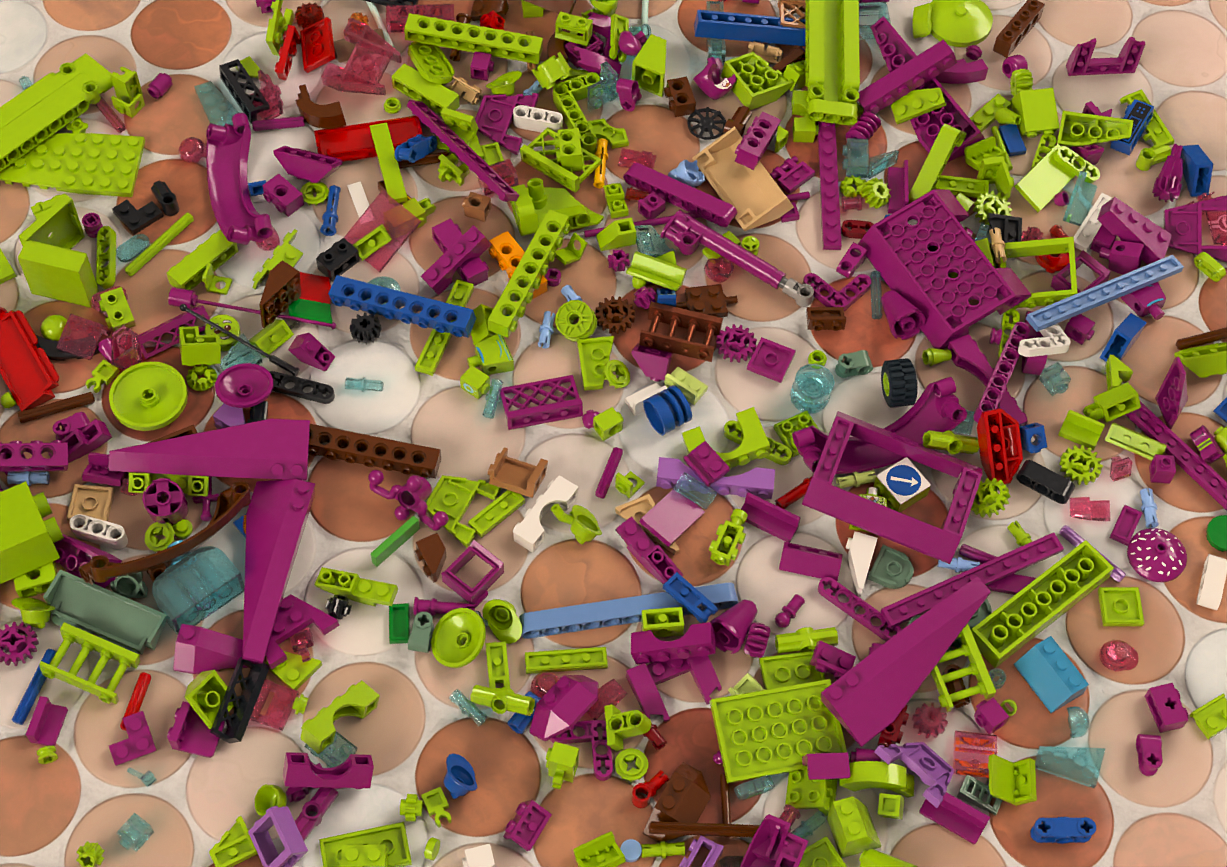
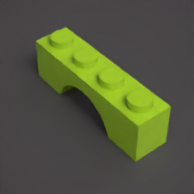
[300,680,380,754]

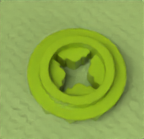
[840,175,866,200]
[300,182,329,206]
[603,360,630,389]
[186,364,217,391]
[145,522,176,552]
[615,748,648,782]

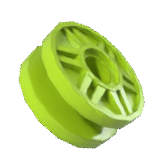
[555,300,597,342]

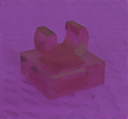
[1110,456,1132,481]

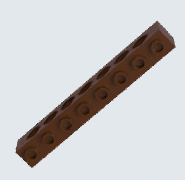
[309,424,441,479]

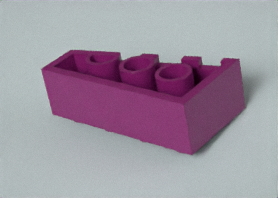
[1097,197,1172,265]

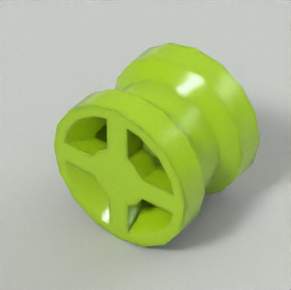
[741,236,759,256]

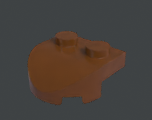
[470,0,509,21]

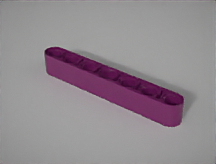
[623,162,737,227]
[973,322,1030,423]

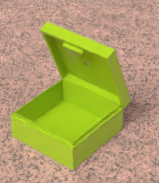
[18,194,99,308]

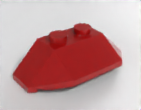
[977,408,1023,484]

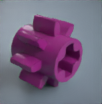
[608,249,630,272]
[634,286,657,309]

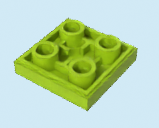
[773,411,819,458]

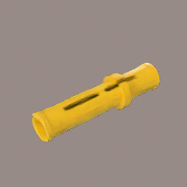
[593,139,608,188]

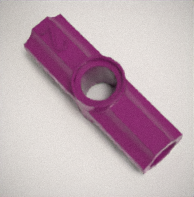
[295,787,338,841]

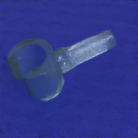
[127,767,157,787]

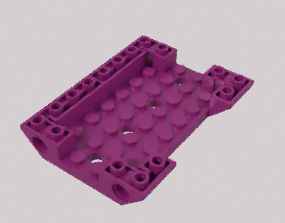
[858,189,1031,349]

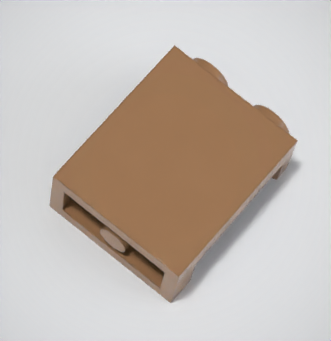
[488,447,548,498]

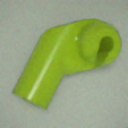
[551,504,574,525]

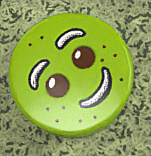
[205,315,241,352]

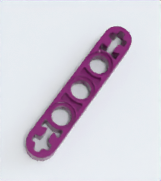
[818,577,902,642]

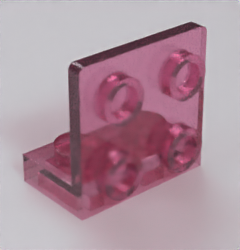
[250,70,284,120]
[57,314,112,360]

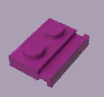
[683,441,730,487]

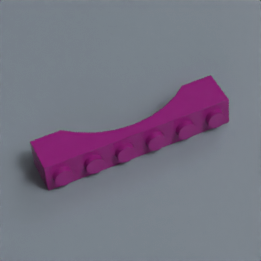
[947,334,1028,427]

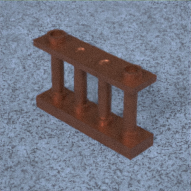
[639,301,723,362]

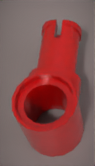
[632,770,669,808]

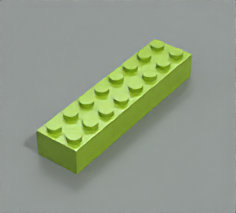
[971,540,1114,668]

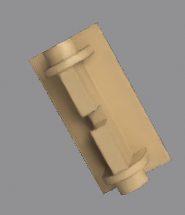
[747,41,783,65]
[448,76,484,105]

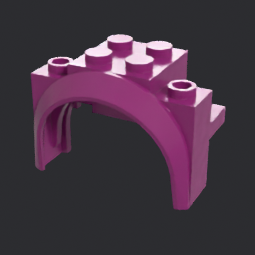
[740,814,809,867]

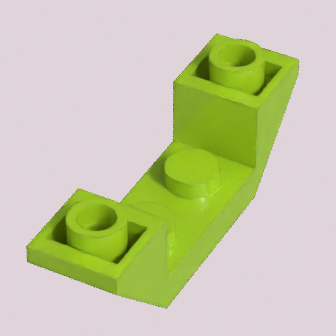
[128,472,209,496]

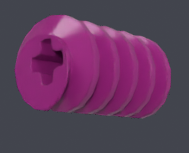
[845,111,881,147]

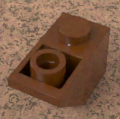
[414,533,447,583]

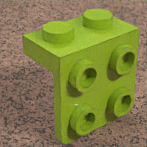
[977,156,1014,202]
[988,754,1037,806]

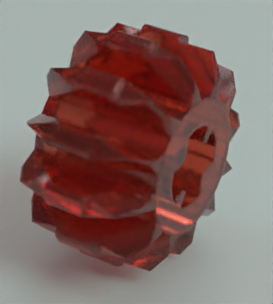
[295,2,324,29]

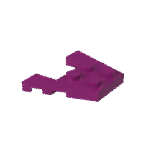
[475,93,539,155]
[266,594,340,669]

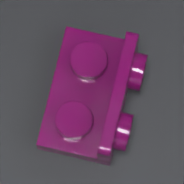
[810,641,856,680]
[503,800,552,851]

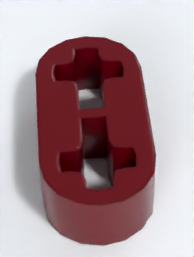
[841,220,874,239]

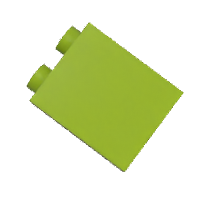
[0,481,64,584]

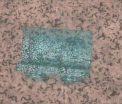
[304,731,358,768]

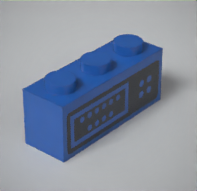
[1110,99,1154,156]

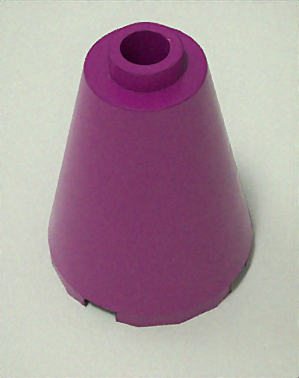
[881,290,926,340]
[710,600,758,654]

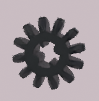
[349,312,382,345]

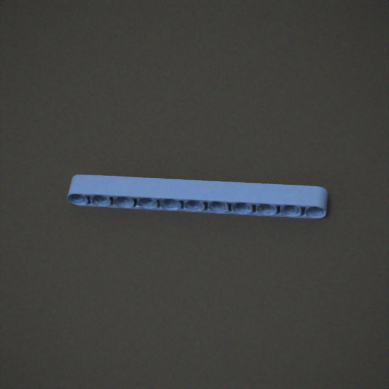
[519,582,738,639]

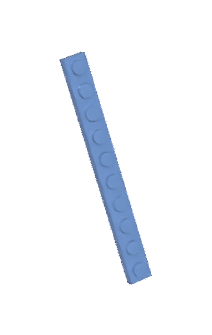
[1026,255,1184,332]

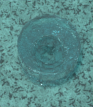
[790,364,835,414]

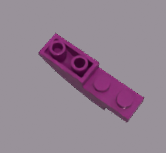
[616,516,683,584]

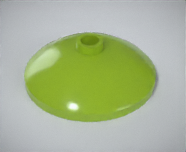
[431,608,486,668]

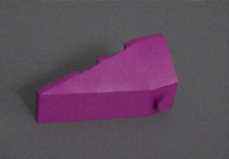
[54,533,122,588]
[173,624,260,674]

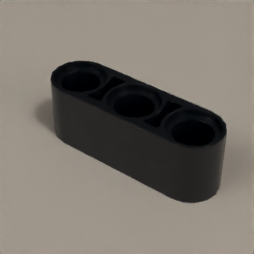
[1016,460,1075,504]

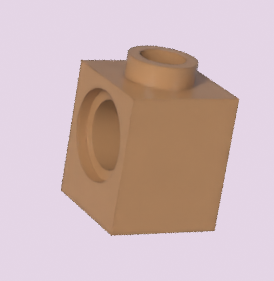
[462,192,491,222]

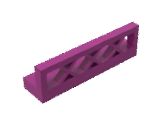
[133,305,210,359]

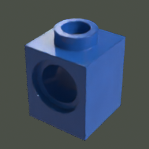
[1019,422,1047,453]

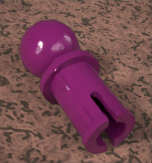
[775,594,805,628]

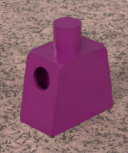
[1099,240,1144,275]

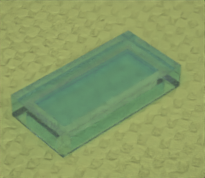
[673,472,717,509]

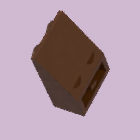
[259,260,301,328]

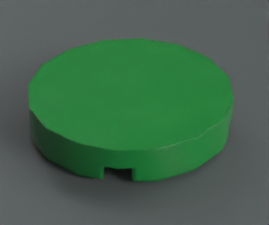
[1206,515,1227,552]

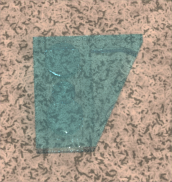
[635,225,675,258]
[220,333,262,371]

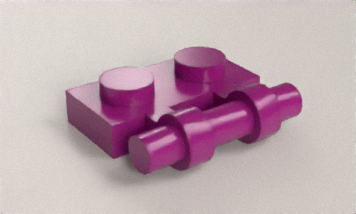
[770,156,815,194]

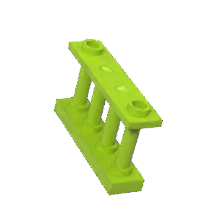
[39,622,140,704]
[931,624,996,713]

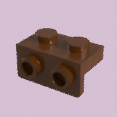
[806,307,846,331]

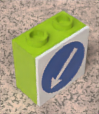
[873,457,931,512]

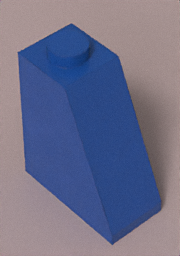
[1180,145,1213,197]
[1100,313,1147,361]

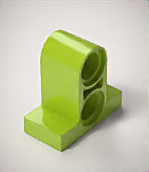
[604,704,652,752]

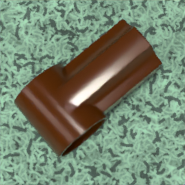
[723,106,752,136]
[942,664,970,708]

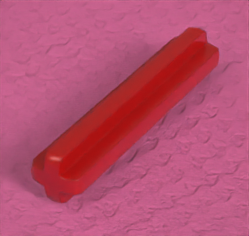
[120,672,151,731]

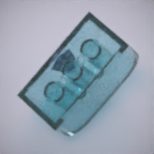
[152,546,244,636]

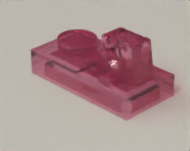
[618,148,656,169]

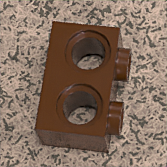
[664,76,696,117]

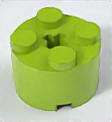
[531,52,571,90]

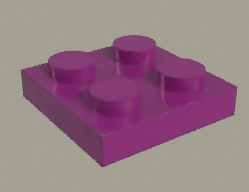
[747,337,796,383]

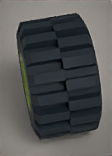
[881,358,918,408]

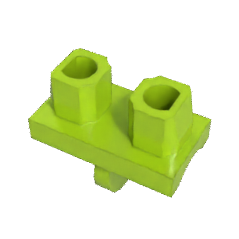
[438,153,469,186]

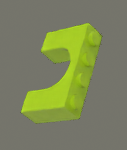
[682,407,771,470]

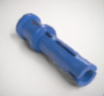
[320,185,341,236]

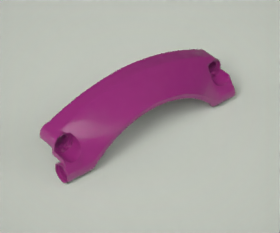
[206,113,273,245]
[792,377,967,474]

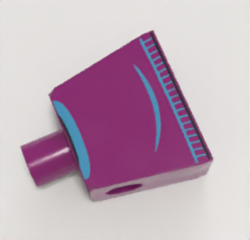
[1121,282,1166,320]

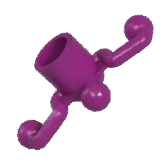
[368,470,449,531]

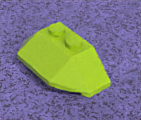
[1174,342,1227,378]

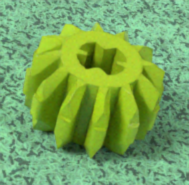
[1010,69,1033,96]
[861,178,891,209]

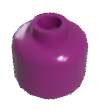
[1002,54,1028,78]

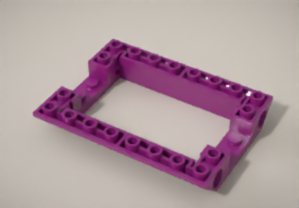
[802,411,983,564]

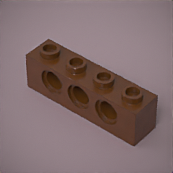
[993,0,1045,58]

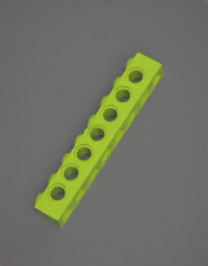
[404,13,543,65]
[488,209,571,338]

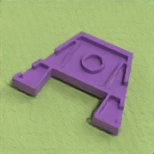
[874,742,954,808]

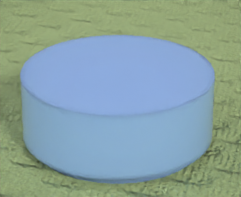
[620,839,642,862]

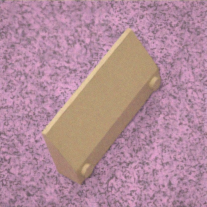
[692,126,794,231]

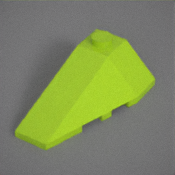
[1057,111,1134,147]

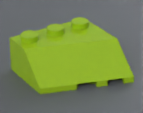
[721,52,795,110]

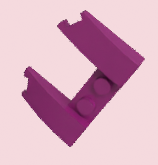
[572,11,631,84]
[1066,37,1146,76]
[626,656,722,722]

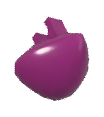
[619,31,647,56]

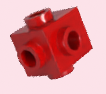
[480,10,505,30]

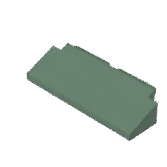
[43,569,168,655]

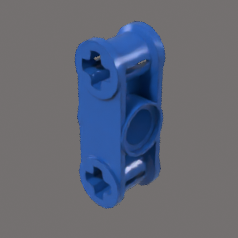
[395,134,437,163]
[1030,817,1096,844]

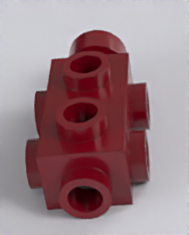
[877,705,909,748]

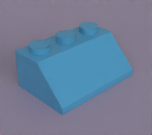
[1014,636,1089,713]

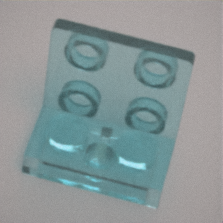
[587,61,618,111]

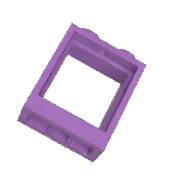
[248,806,308,867]

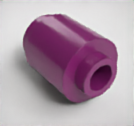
[147,73,173,99]
[850,748,881,763]

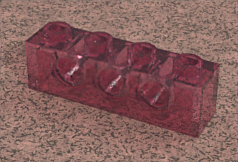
[386,4,455,33]

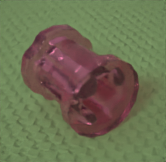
[841,195,862,212]
[779,804,801,833]

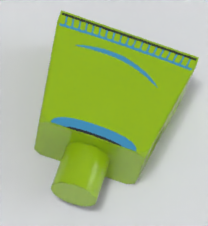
[467,334,514,375]

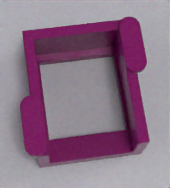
[1051,250,1111,293]
[441,540,504,607]

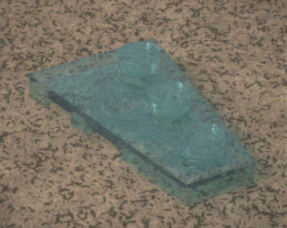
[1035,746,1105,788]

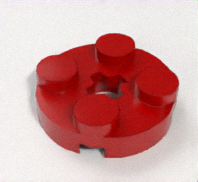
[1035,253,1070,273]

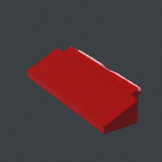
[314,116,422,162]
[0,307,59,412]

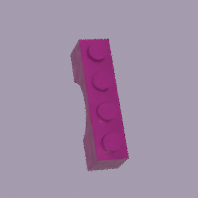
[421,225,491,295]
[631,622,716,664]
[283,752,374,789]

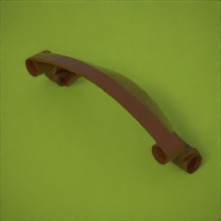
[79,481,251,585]

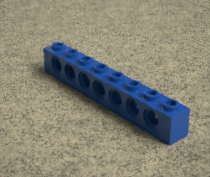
[328,275,476,338]

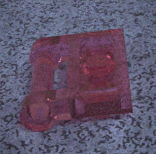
[250,679,299,731]

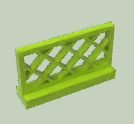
[520,127,602,193]

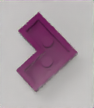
[109,711,157,766]

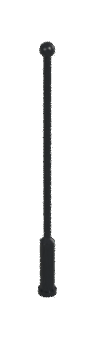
[180,304,300,377]

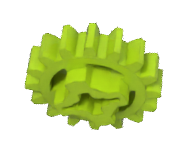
[973,191,1012,227]
[1059,445,1103,485]
[971,478,1011,518]

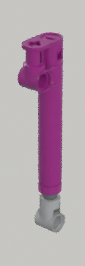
[660,210,814,307]

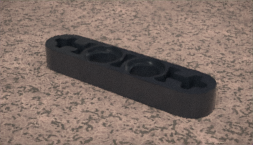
[270,371,335,404]

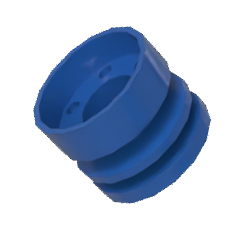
[643,385,692,436]

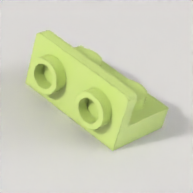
[664,367,708,405]

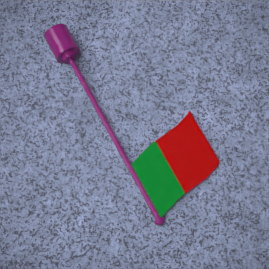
[168,272,336,330]

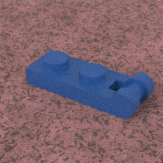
[663,572,718,623]

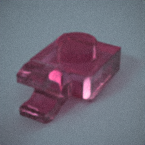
[290,627,314,663]

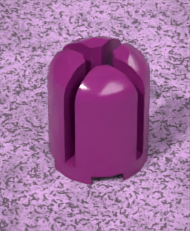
[142,478,188,526]

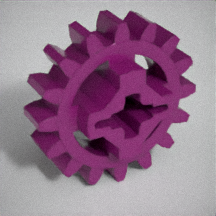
[716,324,757,363]
[0,622,39,666]

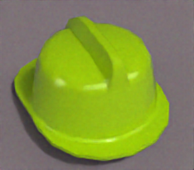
[486,71,522,96]
[570,505,602,544]
[11,597,55,629]
[482,599,522,644]

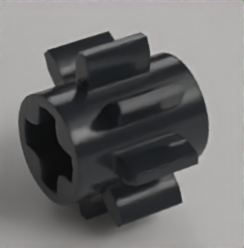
[325,595,352,619]

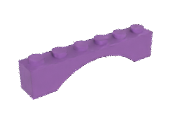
[656,457,775,499]

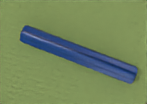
[12,649,57,725]

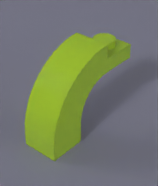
[839,761,915,798]

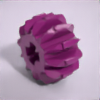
[744,622,770,658]

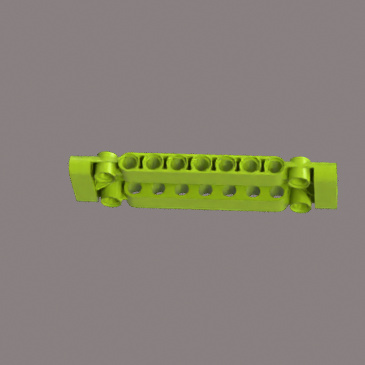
[805,0,860,125]
[0,53,114,172]

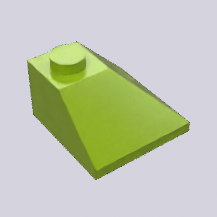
[184,670,234,729]

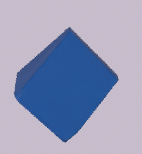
[248,180,266,196]

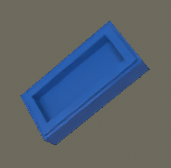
[998,124,1027,157]

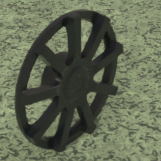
[687,107,726,140]

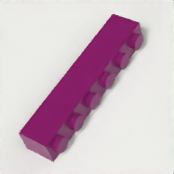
[857,39,957,114]

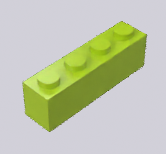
[391,63,460,116]
[167,229,239,290]

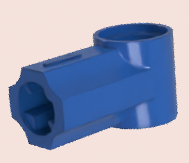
[508,691,541,734]

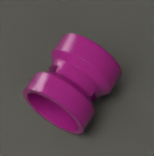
[82,213,103,238]

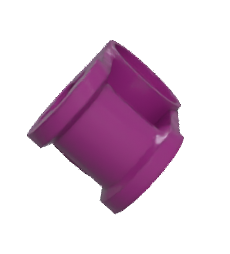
[616,78,642,111]
[53,412,90,440]
[1136,734,1163,776]

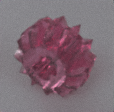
[912,703,948,739]

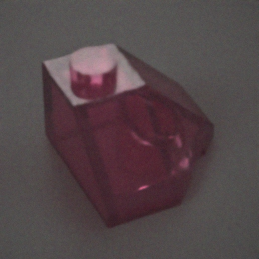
[111,325,143,370]

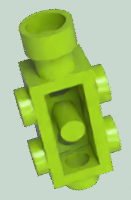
[709,509,748,566]

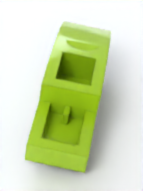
[315,567,398,607]

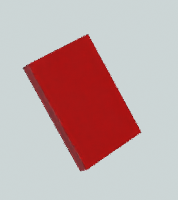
[300,17,335,73]

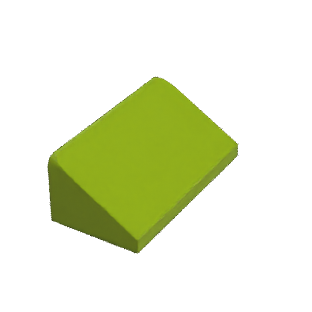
[352,224,392,261]

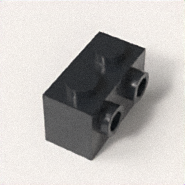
[316,238,360,282]

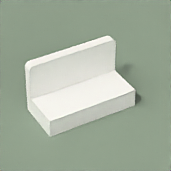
[625,382,667,416]

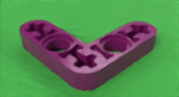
[803,273,871,311]
[550,720,613,781]

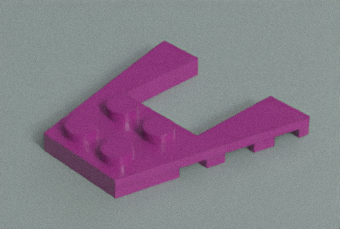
[1164,195,1227,262]

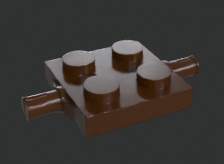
[676,284,738,317]

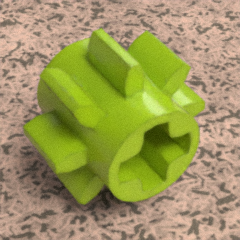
[400,794,423,822]
[76,841,105,867]

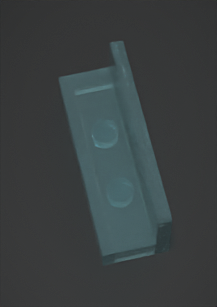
[1062,171,1097,226]

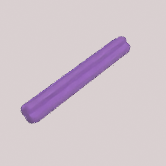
[1059,525,1126,582]

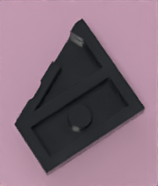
[987,213,1022,243]

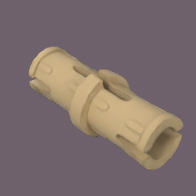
[989,228,1007,264]

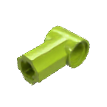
[1136,145,1171,171]

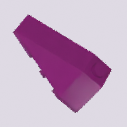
[1155,357,1188,429]

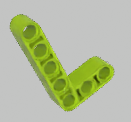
[553,72,600,154]
[908,123,966,204]

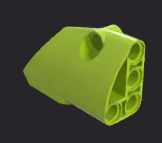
[510,178,604,236]

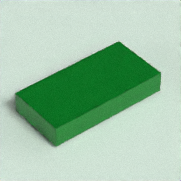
[389,603,410,644]

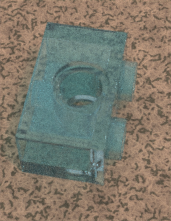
[842,138,869,178]

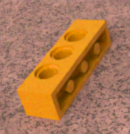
[488,231,547,299]

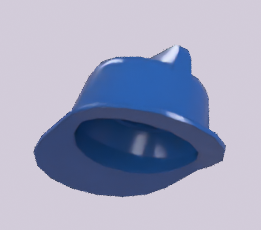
[443,753,477,799]

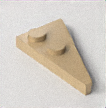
[615,494,679,555]

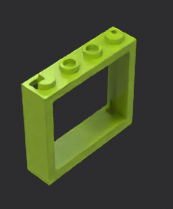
[1000,237,1078,309]

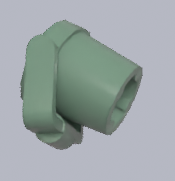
[110,572,148,598]

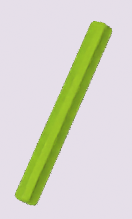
[124,212,194,276]

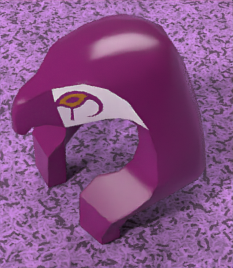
[693,57,736,100]

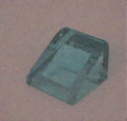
[952,410,975,435]

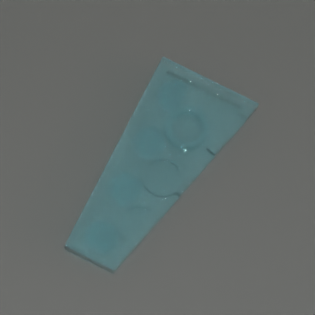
[194,81,251,130]

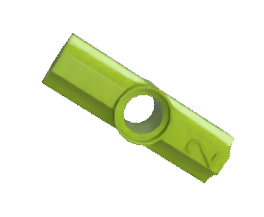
[922,430,980,455]
[775,627,838,654]
[471,685,535,716]

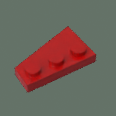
[275,25,301,80]

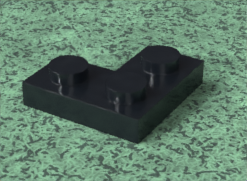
[112,200,164,235]

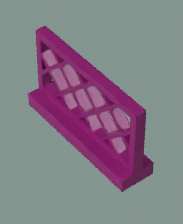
[499,375,583,430]

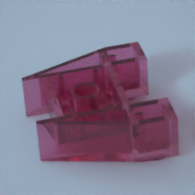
[321,17,402,95]

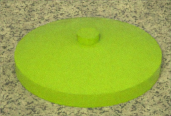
[930,0,993,47]
[109,362,188,431]

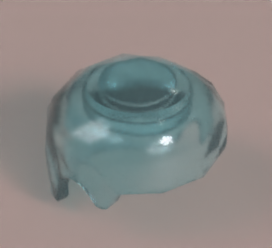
[1067,706,1090,738]

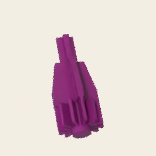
[1152,144,1183,202]

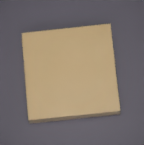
[66,484,115,522]

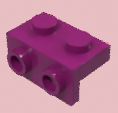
[82,452,128,486]

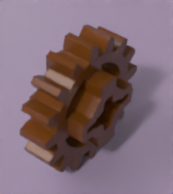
[595,296,635,334]

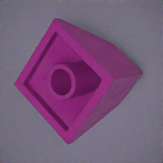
[631,343,673,382]

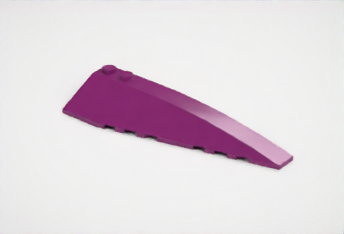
[870,16,985,162]
[109,419,310,480]
[243,479,315,664]
[821,577,991,747]

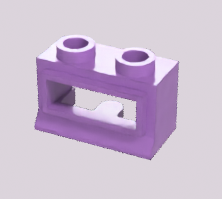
[679,835,724,867]

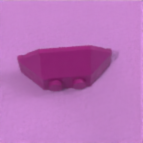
[273,146,342,183]
[530,675,599,741]

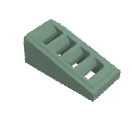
[957,775,1002,815]

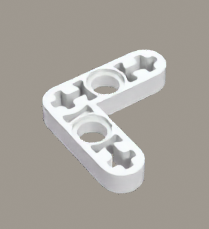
[1018,323,1071,357]

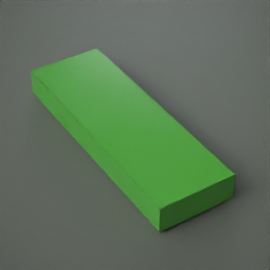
[371,516,420,567]

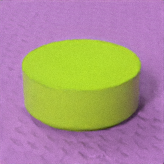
[424,837,440,861]

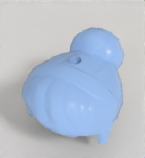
[668,159,705,187]

